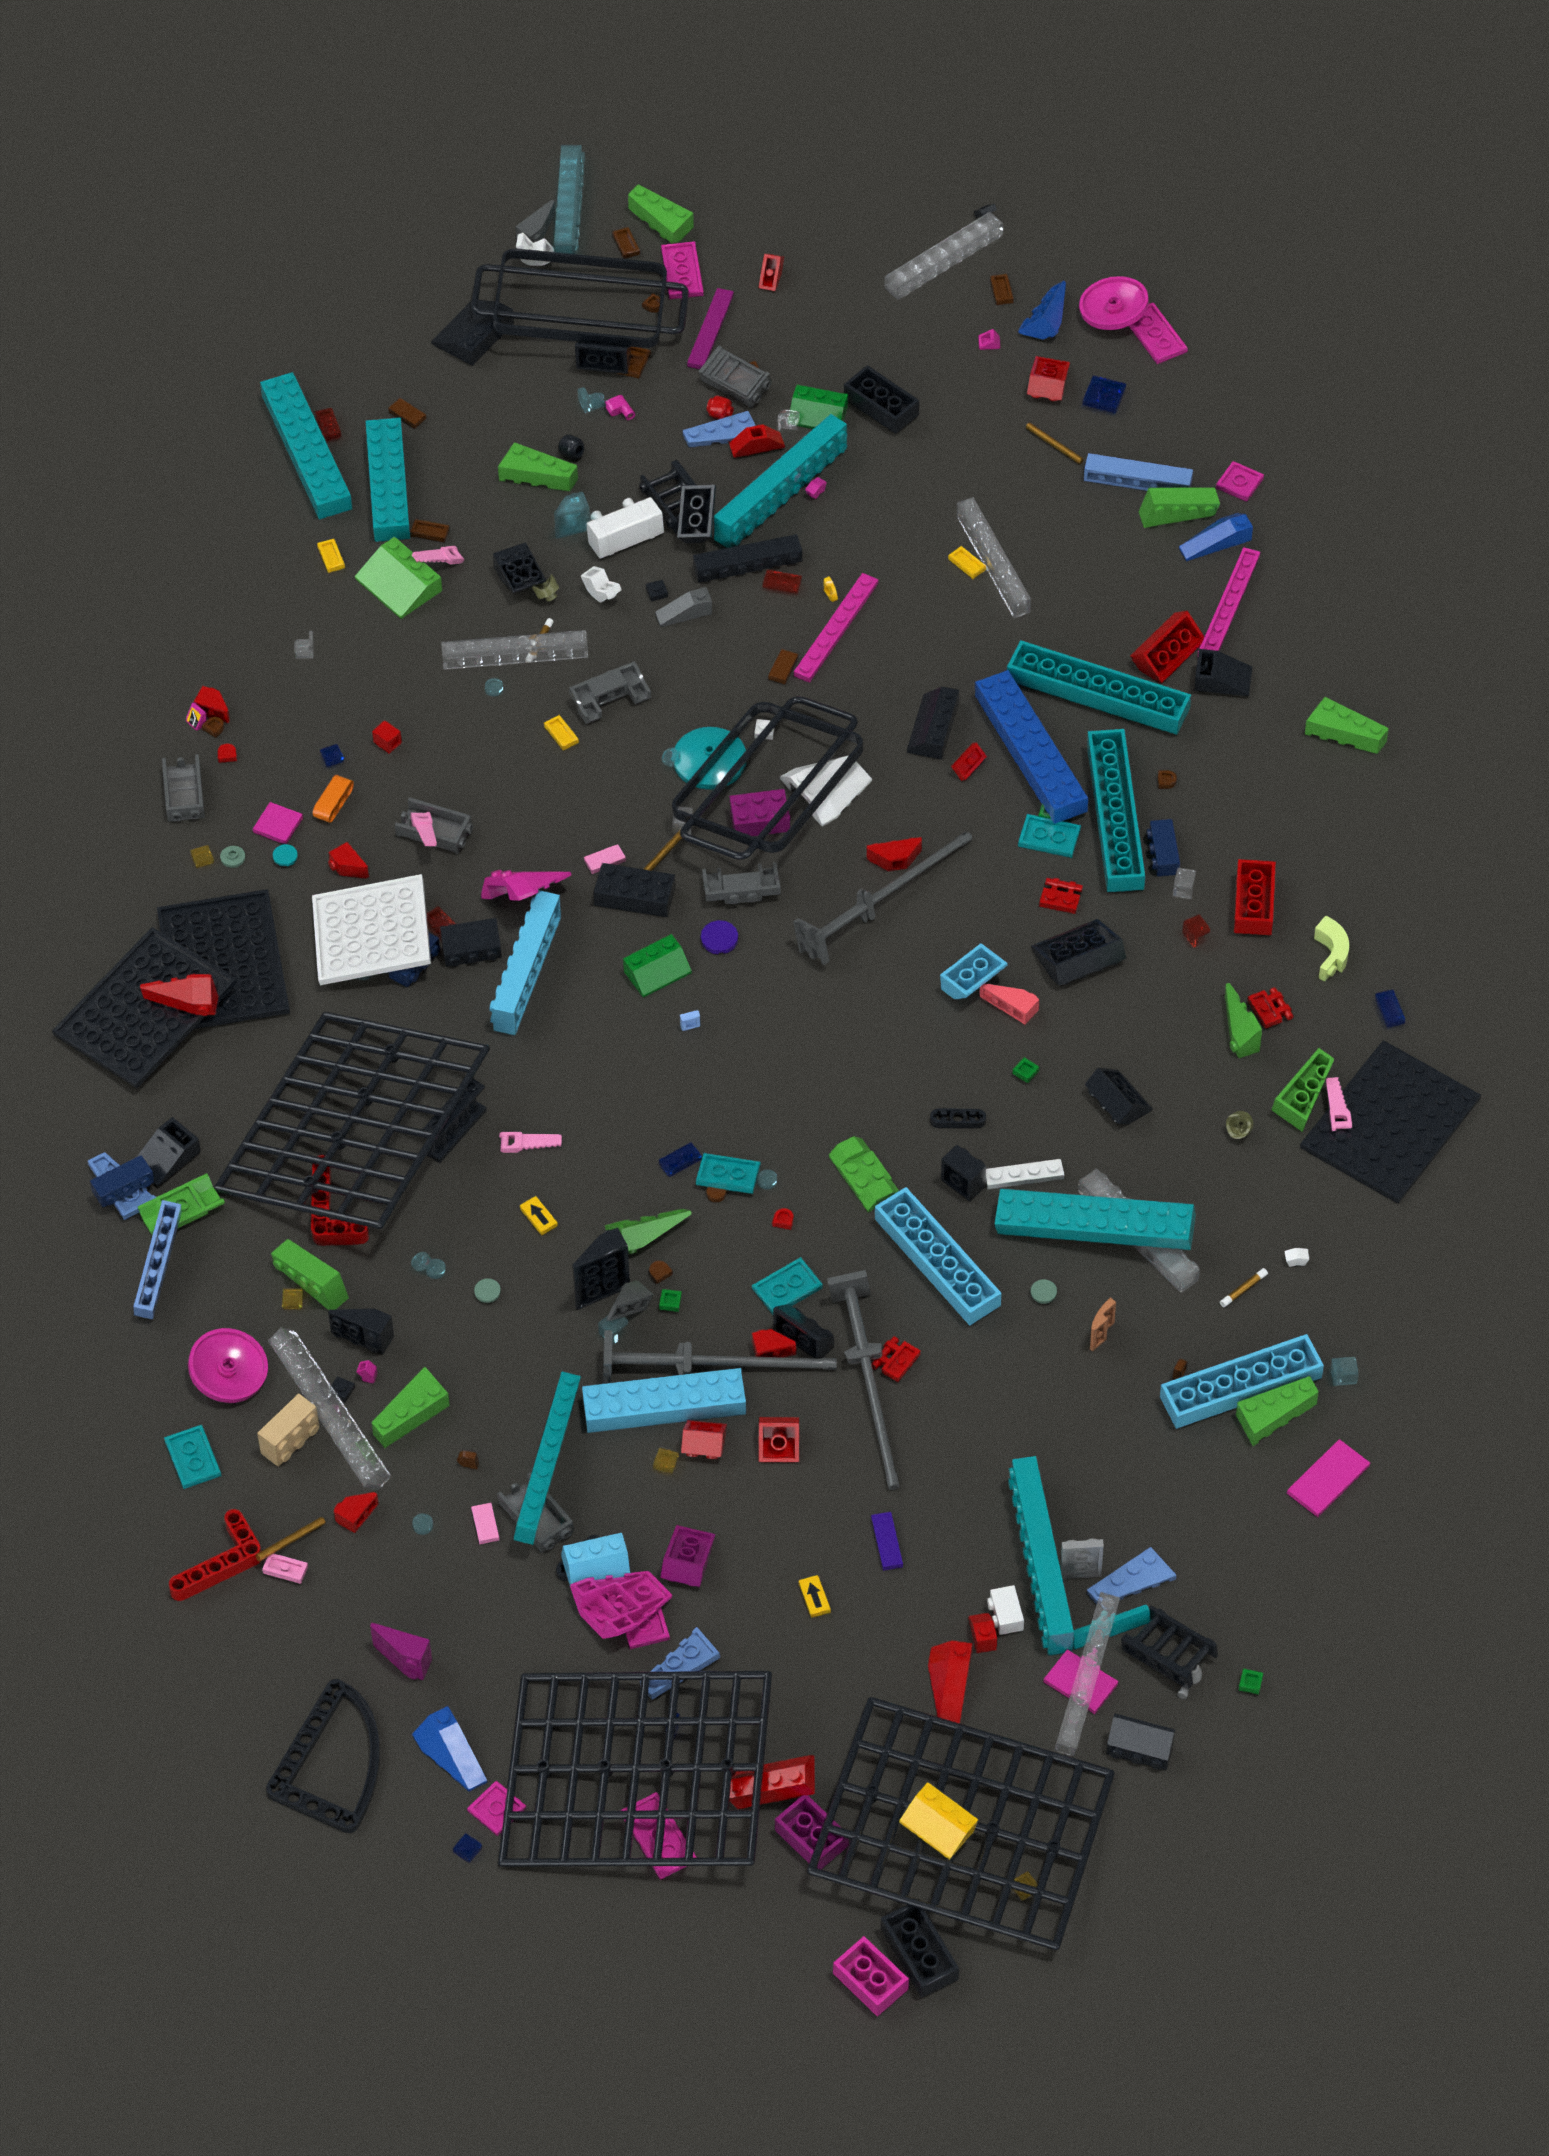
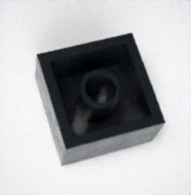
[941,1145,986,1202]

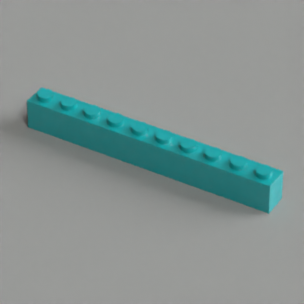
[513,1371,581,1545]

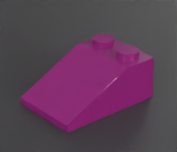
[660,1525,716,1587]
[370,1623,432,1680]

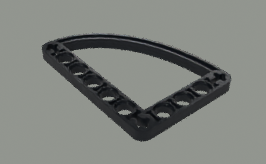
[266,1679,380,1833]

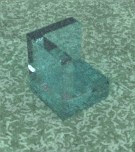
[578,387,604,413]
[598,1315,628,1345]
[1330,1357,1359,1386]

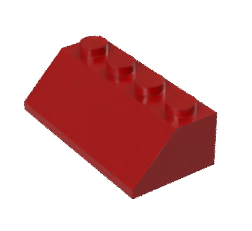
[1130,611,1204,683]
[729,1755,815,1809]

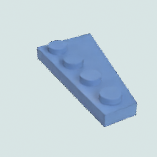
[682,411,756,447]
[88,1152,156,1220]
[1087,1547,1176,1608]
[640,1627,720,1699]

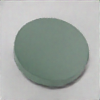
[220,846,245,868]
[474,1279,501,1303]
[1031,1279,1057,1304]

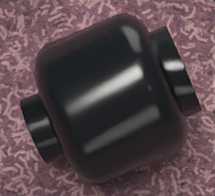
[558,434,584,460]

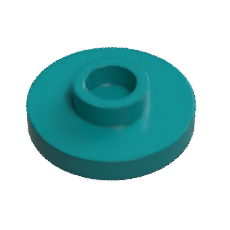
[273,844,298,866]

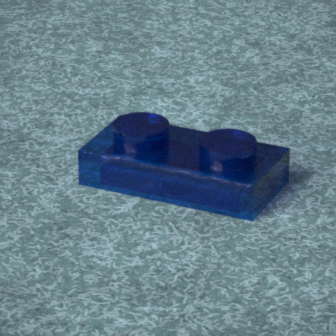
[1375,990,1406,1028]
[659,1142,702,1177]

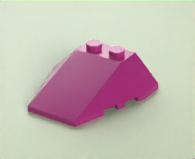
[481,870,571,901]
[570,1571,672,1639]

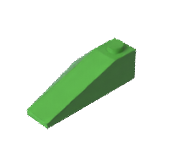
[1225,983,1262,1058]
[605,1209,691,1254]

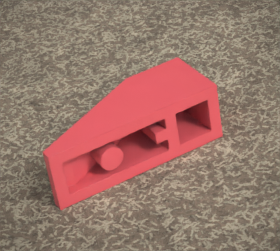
[980,983,1039,1025]

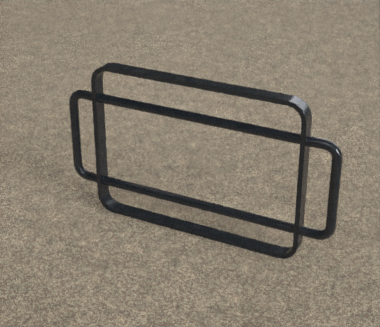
[471,248,689,348]
[672,696,864,860]

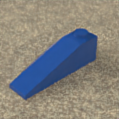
[1018,281,1066,340]
[1179,513,1253,561]
[412,1706,487,1791]

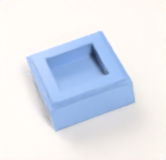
[680,1010,700,1031]

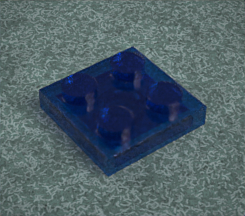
[1082,375,1127,413]

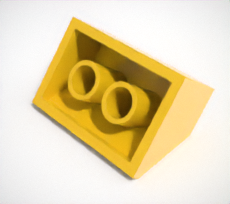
[899,1782,978,1860]

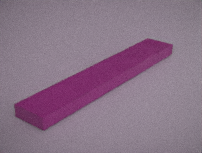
[687,288,734,369]

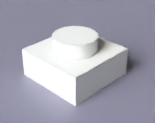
[754,719,775,740]

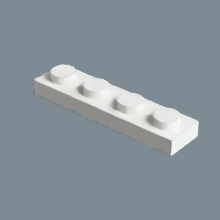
[986,1159,1064,1189]

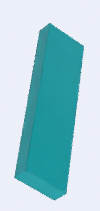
[1073,1604,1150,1649]

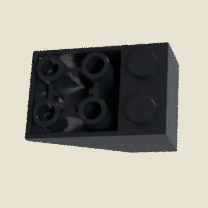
[493,542,547,593]
[1194,649,1253,696]
[137,1117,201,1187]
[328,1308,394,1355]

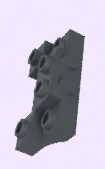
[569,661,651,724]
[702,862,781,904]

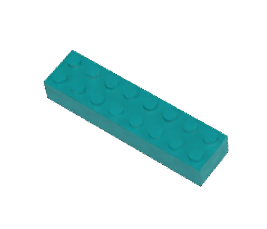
[366,418,410,542]

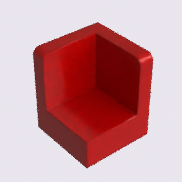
[372,721,402,754]

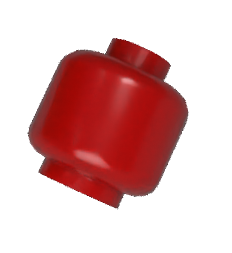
[706,395,734,420]

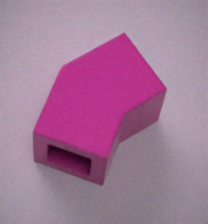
[805,477,827,499]
[356,1360,378,1384]

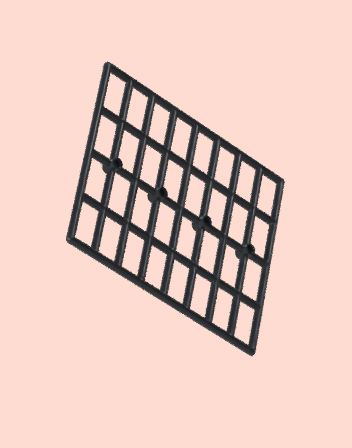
[214,1012,490,1229]
[498,1671,772,1867]
[807,1697,1115,1950]

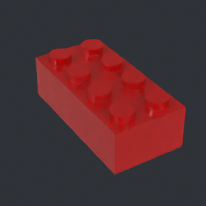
[1234,859,1276,935]

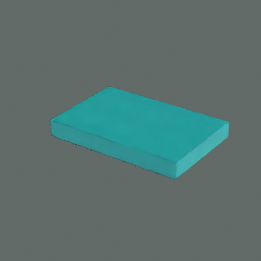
[1018,814,1081,858]
[696,1153,761,1194]
[752,1257,823,1315]
[164,1425,222,1489]

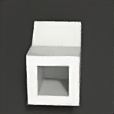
[1285,1248,1309,1267]

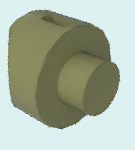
[532,574,559,602]
[1226,1111,1253,1139]

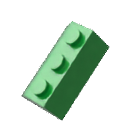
[788,385,848,429]
[623,934,692,998]

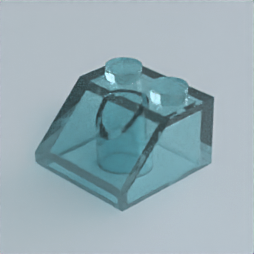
[554,492,590,539]

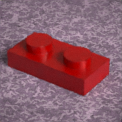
[951,742,987,781]

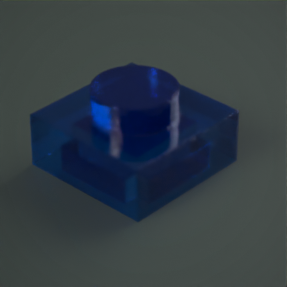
[320,744,344,767]
[453,1833,483,1863]

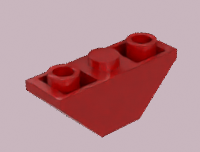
[729,424,785,458]
[866,837,922,871]

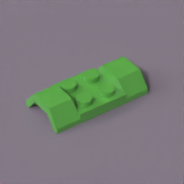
[829,1136,899,1213]
[137,1173,225,1236]

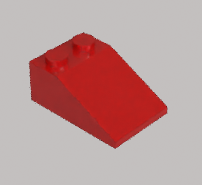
[1027,356,1070,401]

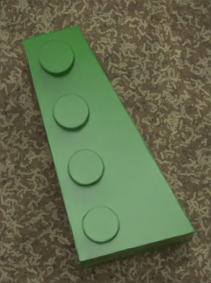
[498,442,578,491]
[1139,488,1220,528]
[1305,697,1389,754]
[371,1367,450,1448]
[1236,1376,1318,1446]

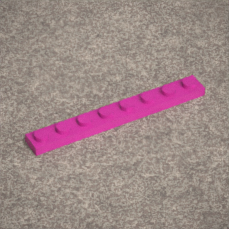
[1198,547,1260,654]
[794,573,878,683]

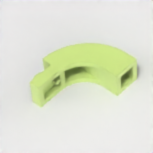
[1314,916,1349,981]

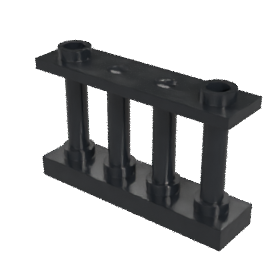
[639,460,696,534]
[423,1079,487,1163]
[1121,1605,1218,1690]

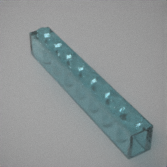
[554,145,585,254]

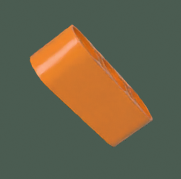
[313,775,354,823]

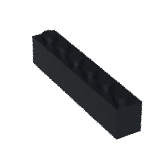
[693,534,802,583]

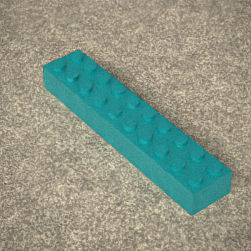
[260,372,352,519]
[714,414,847,548]
[1007,640,1191,735]
[1087,729,1145,892]
[995,1189,1196,1250]
[1008,1456,1074,1656]

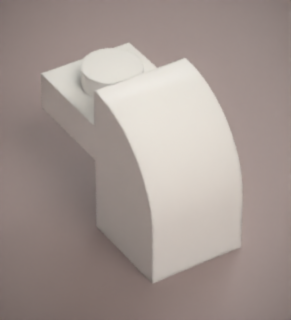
[516,233,554,266]
[581,566,622,603]

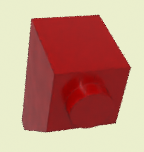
[759,253,785,291]
[194,686,230,723]
[328,842,369,879]
[752,1329,796,1358]
[334,1492,379,1533]
[968,1613,997,1653]

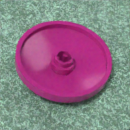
[1079,276,1149,330]
[188,1328,268,1403]

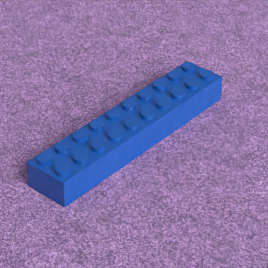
[975,670,1088,824]

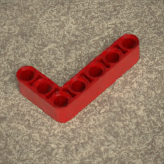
[311,1155,369,1246]
[169,1509,261,1601]

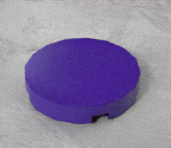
[701,920,738,954]

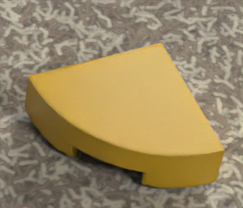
[824,576,838,602]

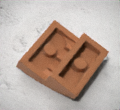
[1090,1297,1116,1351]

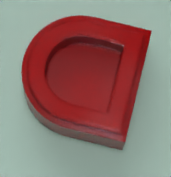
[218,744,237,763]
[772,1208,794,1230]

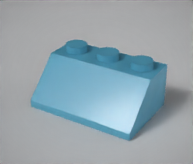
[940,943,1008,999]
[561,1533,630,1586]

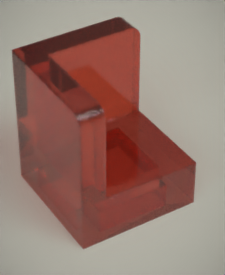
[1182,914,1211,948]

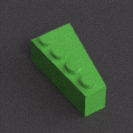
[628,184,694,244]
[1271,1048,1334,1132]
[271,1239,349,1310]

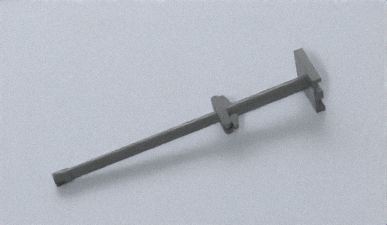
[793,831,972,965]
[827,1270,900,1490]
[603,1330,837,1384]

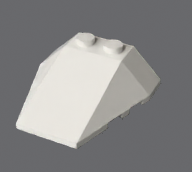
[780,755,872,827]

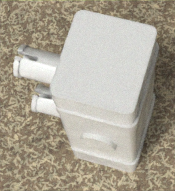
[586,497,664,559]

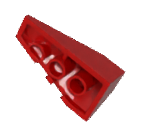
[140,974,218,1016]
[928,1641,972,1723]

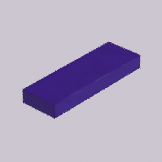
[871,1512,903,1571]

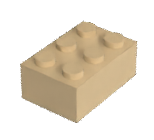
[257,1393,319,1467]

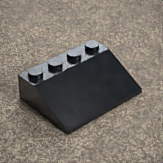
[431,300,514,366]
[1031,919,1126,986]
[572,1227,630,1310]

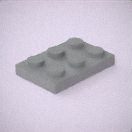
[1060,1538,1104,1579]

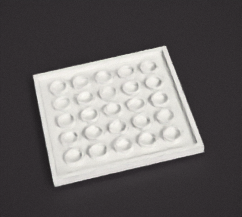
[312,874,431,985]

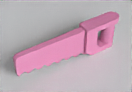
[412,546,464,564]
[410,812,437,846]
[1326,1077,1352,1131]
[499,1132,562,1153]

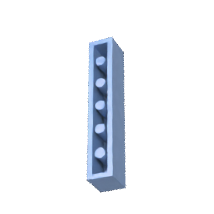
[1084,453,1193,491]
[133,1200,181,1320]

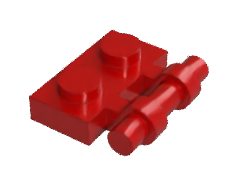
[1039,877,1083,914]
[1247,987,1294,1029]
[871,1336,921,1382]

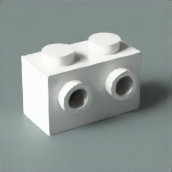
[987,1585,1024,1635]

